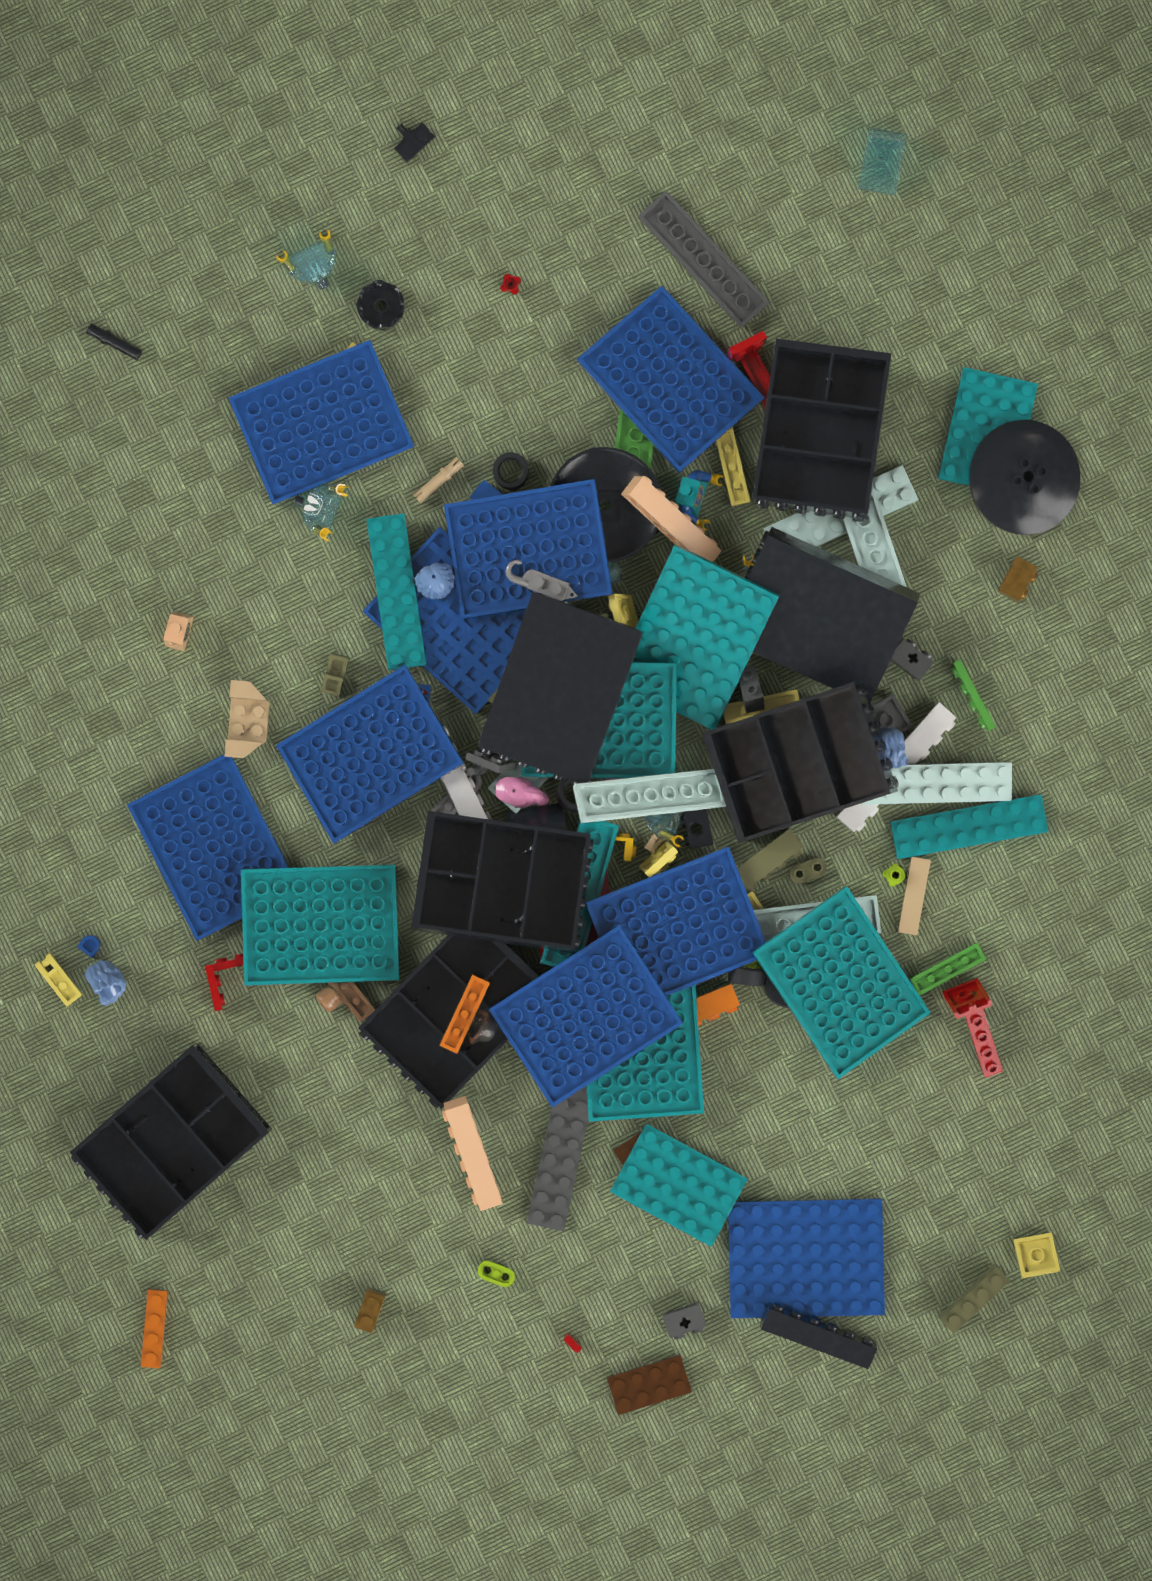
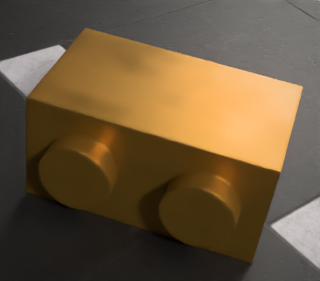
[997,556,1038,602]
[354,1287,386,1334]

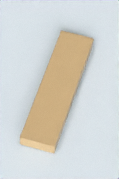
[898,857,931,935]

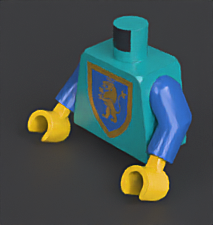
[675,470,724,531]

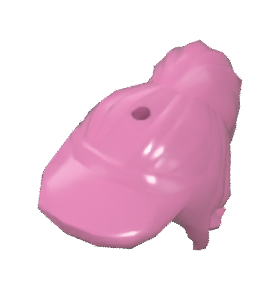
[495,777,550,809]

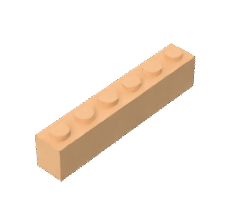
[621,476,722,562]
[442,1096,502,1211]

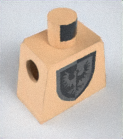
[163,611,194,651]

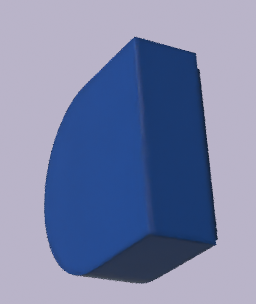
[77,935,101,958]

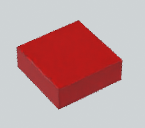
[564,1332,582,1353]

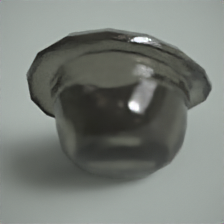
[468,1009,496,1044]

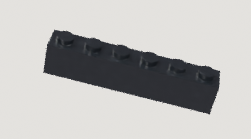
[760,1302,877,1369]

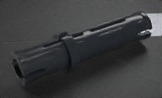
[86,323,143,361]

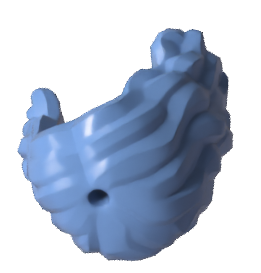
[414,563,455,600]
[879,726,908,769]
[84,960,126,1006]

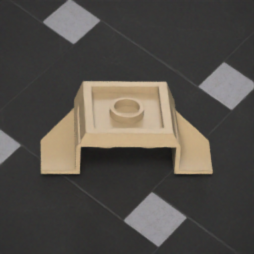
[224,680,270,758]

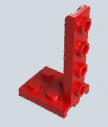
[727,331,770,410]
[205,953,244,1011]
[942,978,1003,1078]

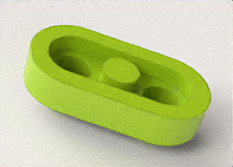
[478,1260,515,1287]

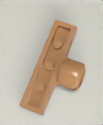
[316,982,375,1023]

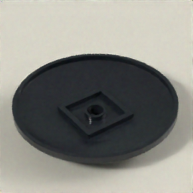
[969,420,1081,535]
[550,447,660,563]

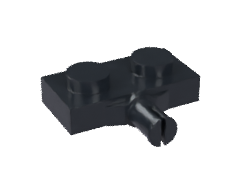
[394,123,435,163]

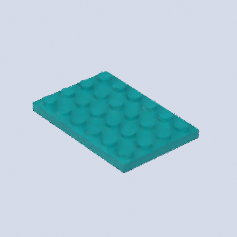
[938,367,1038,486]
[610,1123,748,1247]

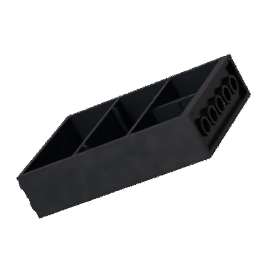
[752,338,891,522]
[744,527,920,702]
[477,592,644,785]
[702,681,899,843]
[411,811,594,953]
[358,935,540,1109]
[70,1043,273,1240]

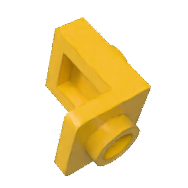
[615,833,636,861]

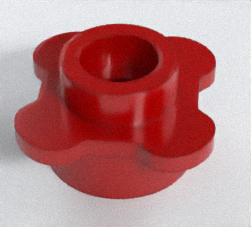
[500,274,521,295]

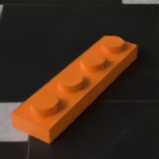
[440,974,490,1053]
[141,1289,168,1368]

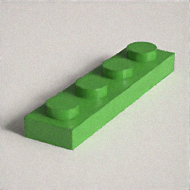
[951,659,996,731]
[909,942,986,996]

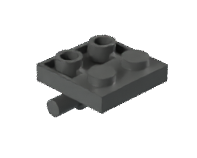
[465,749,517,776]

